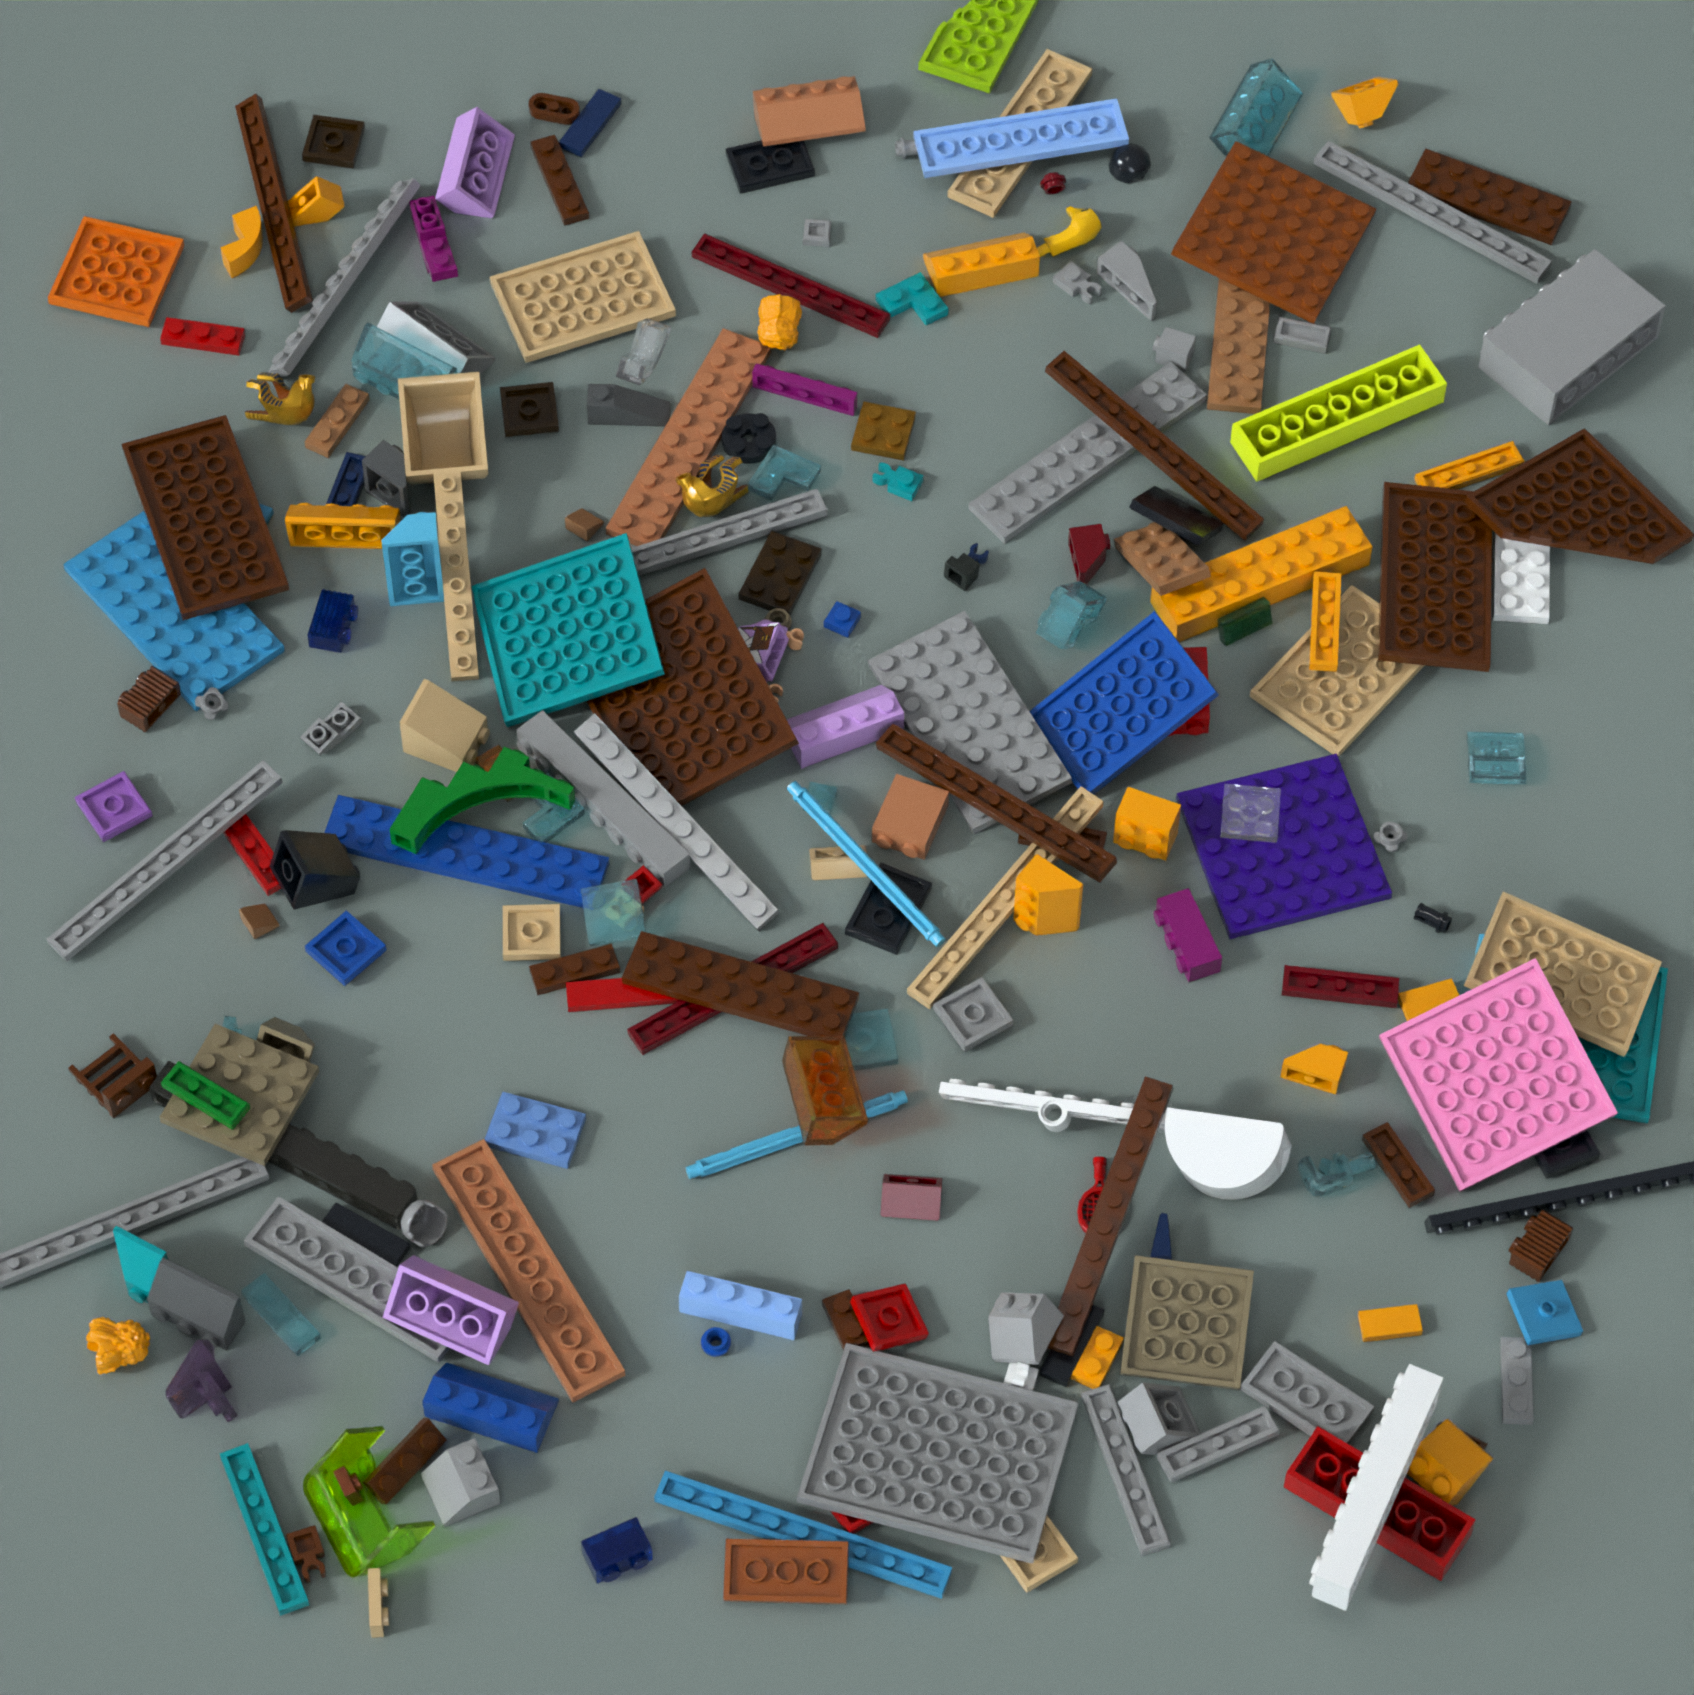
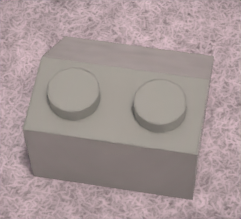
[988,1292,1064,1364]
[1118,1383,1201,1455]
[421,1438,500,1527]

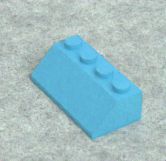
[381,512,444,606]

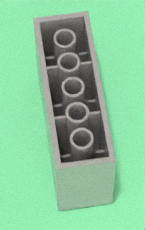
[1478,249,1665,425]

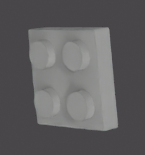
[933,977,1013,1052]

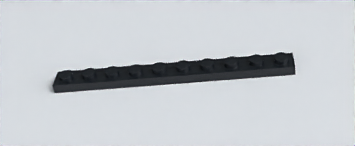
[1424,1161,1694,1236]

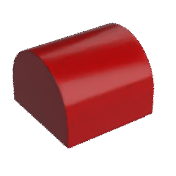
[622,865,663,905]

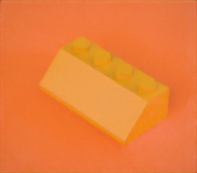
[923,232,1040,297]
[285,503,401,549]

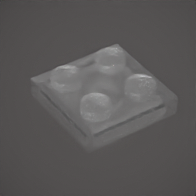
[1220,784,1281,843]

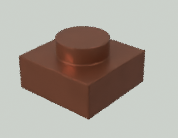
[333,1466,364,1506]

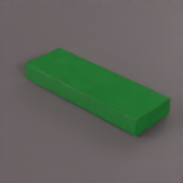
[161,1061,250,1130]

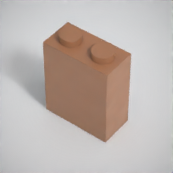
[872,774,949,860]

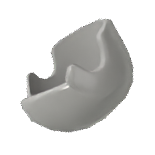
[400,1199,447,1247]

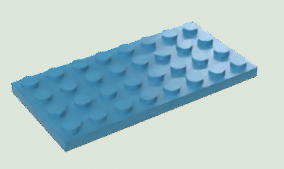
[63,511,285,711]

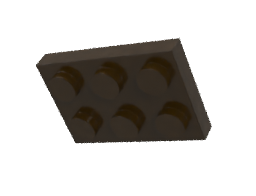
[738,531,821,615]

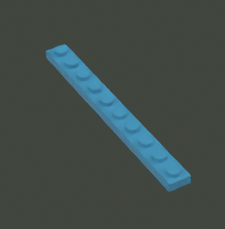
[654,1471,952,1599]

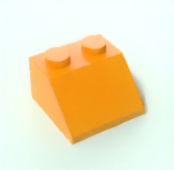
[1407,1419,1494,1506]

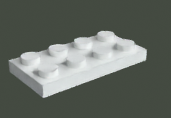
[1493,532,1550,624]

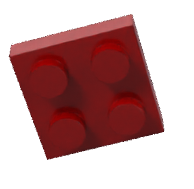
[850,1283,929,1352]

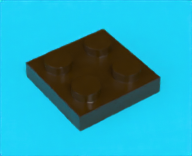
[302,115,365,169]
[500,382,559,437]

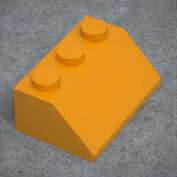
[1013,854,1083,936]

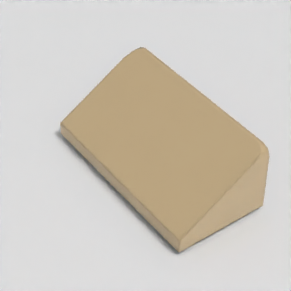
[809,845,867,880]

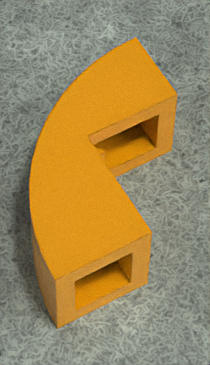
[221,206,263,278]

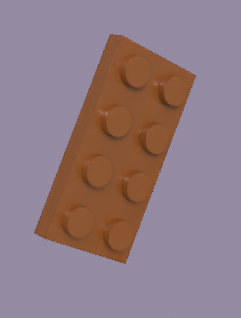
[723,1539,849,1605]

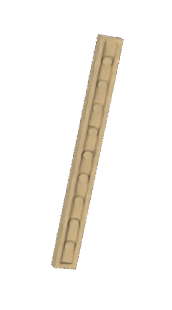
[907,786,1104,1010]

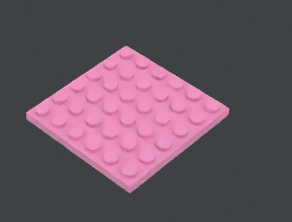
[1379,958,1618,1192]

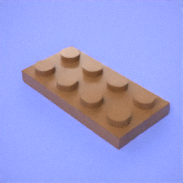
[1114,522,1211,596]

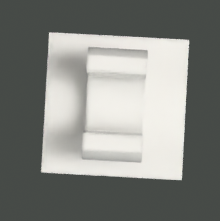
[1004,1362,1039,1391]

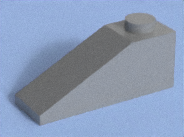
[1097,241,1157,321]

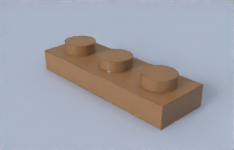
[305,384,370,458]

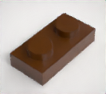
[822,1289,869,1350]

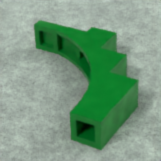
[390,746,575,854]

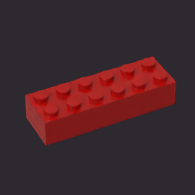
[1284,1426,1476,1581]

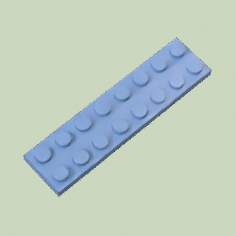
[913,98,1129,178]

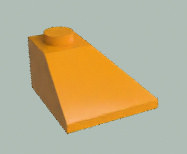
[1331,77,1398,128]

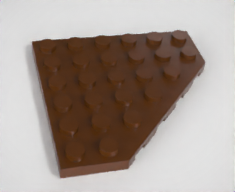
[1465,428,1694,564]

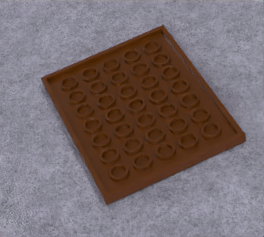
[587,568,799,818]

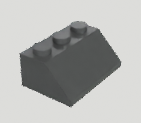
[147,1258,245,1351]

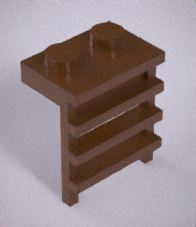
[68,1033,159,1118]

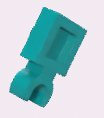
[872,462,924,501]

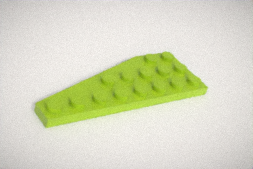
[918,0,1039,94]

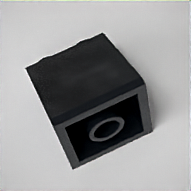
[269,830,360,910]

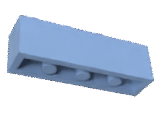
[679,1271,802,1340]

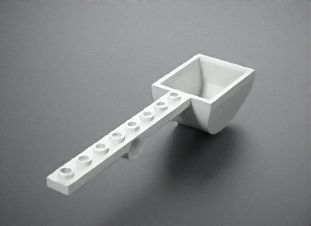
[939,1079,1292,1200]

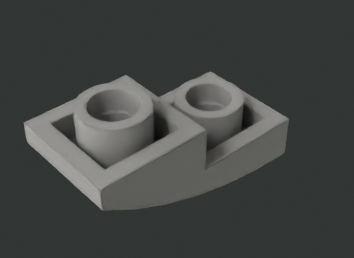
[300,701,363,756]

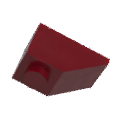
[1068,523,1110,588]

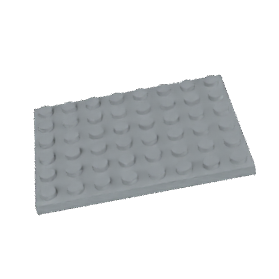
[797,1343,1079,1564]

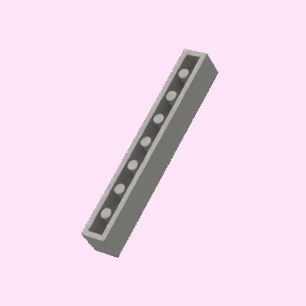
[517,710,690,888]

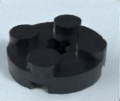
[722,413,776,464]

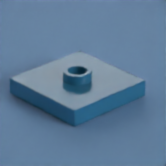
[1506,1280,1583,1345]

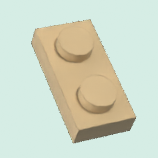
[368,1568,389,1638]

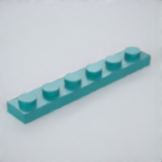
[219,1443,309,1616]

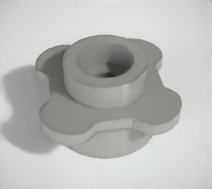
[195,687,228,720]
[1373,822,1407,852]

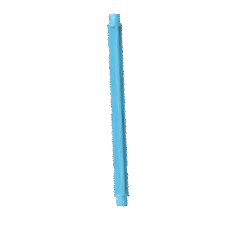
[787,781,946,947]
[685,1090,908,1179]

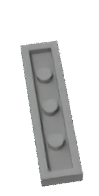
[1157,1406,1279,1483]

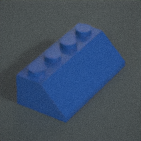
[422,1362,559,1453]

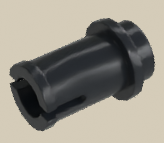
[1413,903,1452,933]

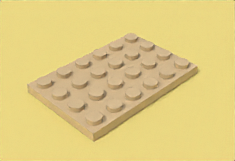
[490,231,676,363]
[1250,585,1425,757]
[1464,891,1662,1057]

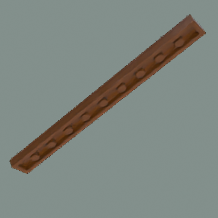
[235,94,313,313]
[1045,351,1264,541]
[876,724,1117,883]
[1047,1076,1173,1356]

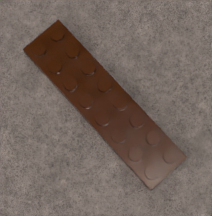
[622,931,859,1045]

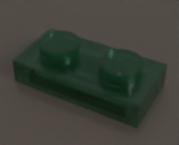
[1217,597,1273,646]

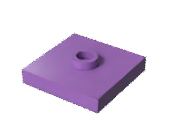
[75,771,153,843]

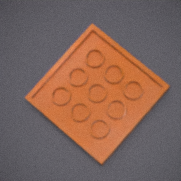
[48,216,185,327]

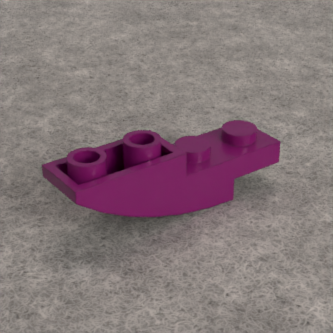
[409,196,458,282]

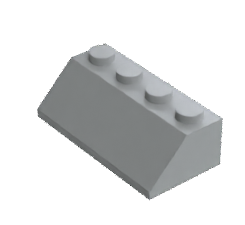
[376,302,496,375]

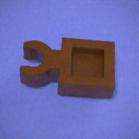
[286,1525,326,1583]

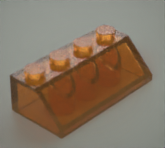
[782,1036,868,1145]

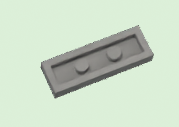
[1500,1337,1534,1425]

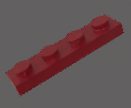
[1281,965,1399,1008]

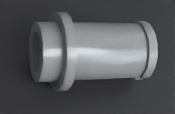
[895,138,918,159]

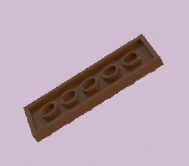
[1408,148,1572,245]

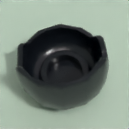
[1108,143,1151,184]

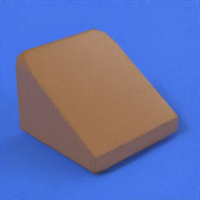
[565,508,604,541]
[239,903,279,939]

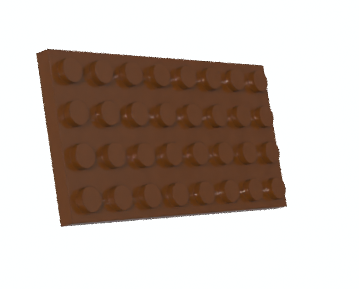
[121,415,289,620]
[1378,482,1492,672]

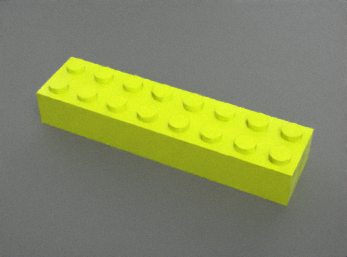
[1230,344,1447,482]

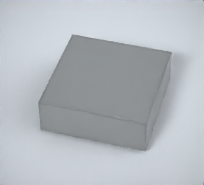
[803,219,831,247]

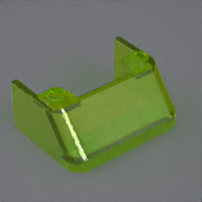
[303,1426,436,1577]

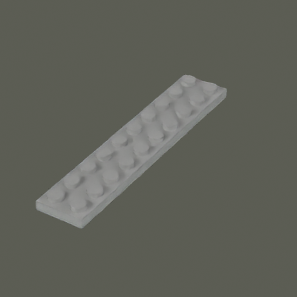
[969,362,1207,544]

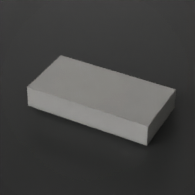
[1274,317,1332,354]

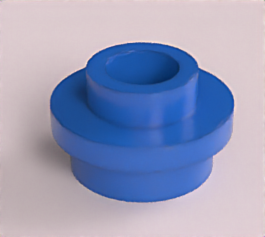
[701,1327,731,1357]

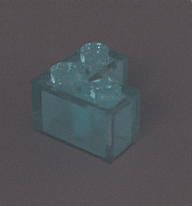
[1036,581,1107,650]

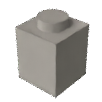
[1153,327,1196,372]

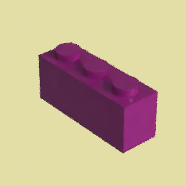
[1153,888,1222,982]

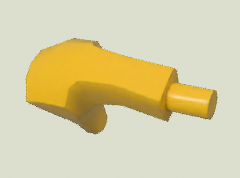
[1036,206,1102,257]

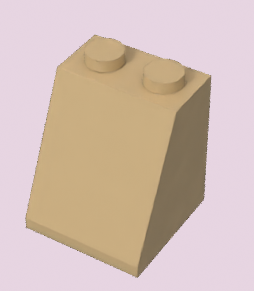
[400,679,490,772]

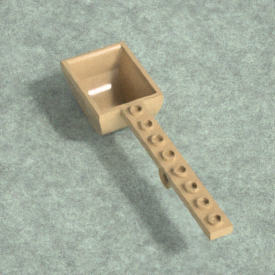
[398,372,488,682]

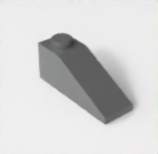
[587,384,670,427]

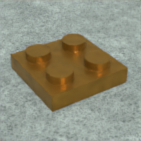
[851,401,916,461]

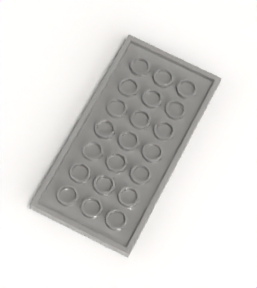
[868,610,1072,834]

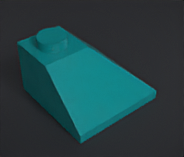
[113,1226,168,1303]

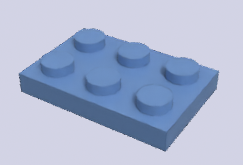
[485,1091,586,1169]

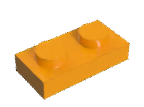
[1071,1326,1124,1389]

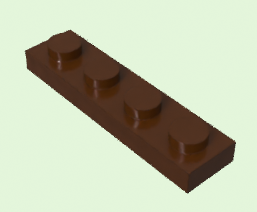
[530,135,589,226]

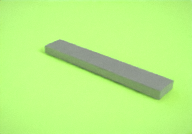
[1081,1384,1171,1557]

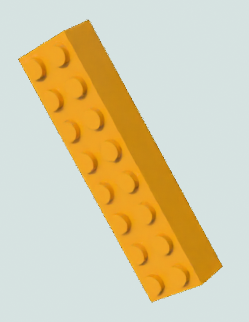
[1150,506,1373,642]

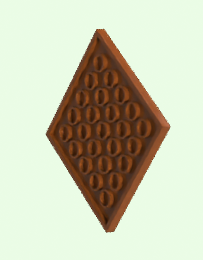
[1171,141,1377,324]

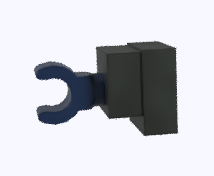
[944,543,989,591]

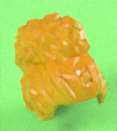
[757,294,802,351]
[86,1317,150,1375]

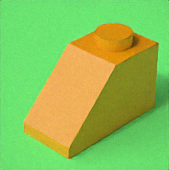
[288,176,345,227]
[1280,1043,1348,1095]

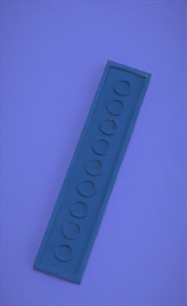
[324,795,609,910]

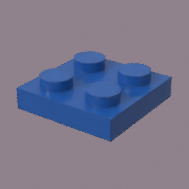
[305,910,387,986]

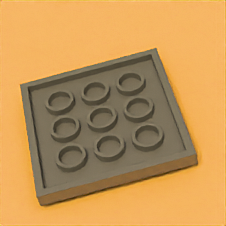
[159,1024,319,1166]
[1120,1255,1254,1390]

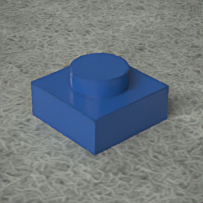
[824,601,861,638]

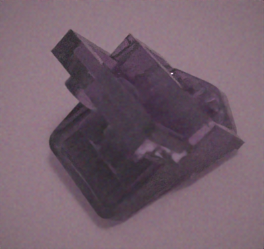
[165,1339,238,1422]

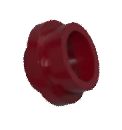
[1040,172,1066,195]

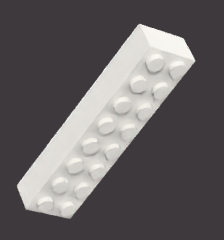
[1309,1364,1443,1611]

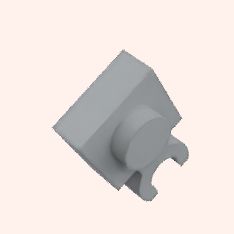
[1053,261,1102,304]

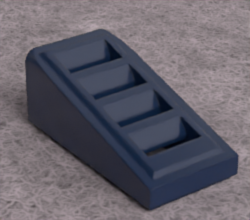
[1150,1213,1172,1260]

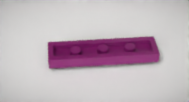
[752,363,857,416]

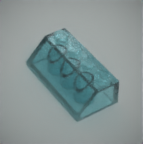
[1209,58,1303,156]
[351,322,457,400]

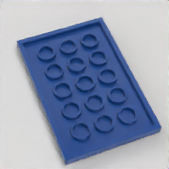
[1029,611,1219,795]

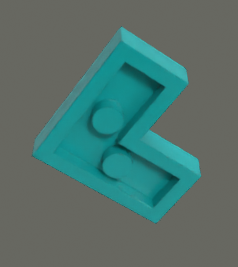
[875,272,949,325]

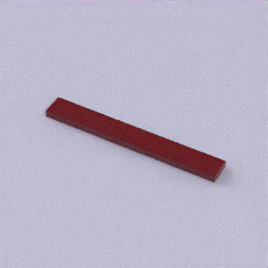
[692,233,890,338]
[627,923,838,1055]

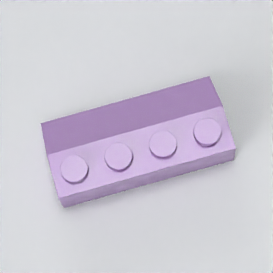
[435,107,515,218]
[786,685,904,769]
[382,1255,519,1365]

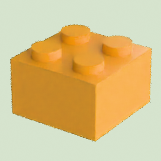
[1113,787,1181,861]

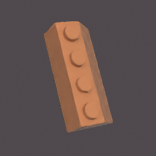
[753,76,866,146]

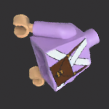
[738,619,804,703]

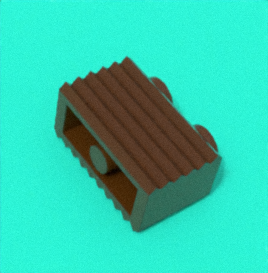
[117,666,181,732]
[1508,1210,1573,1282]

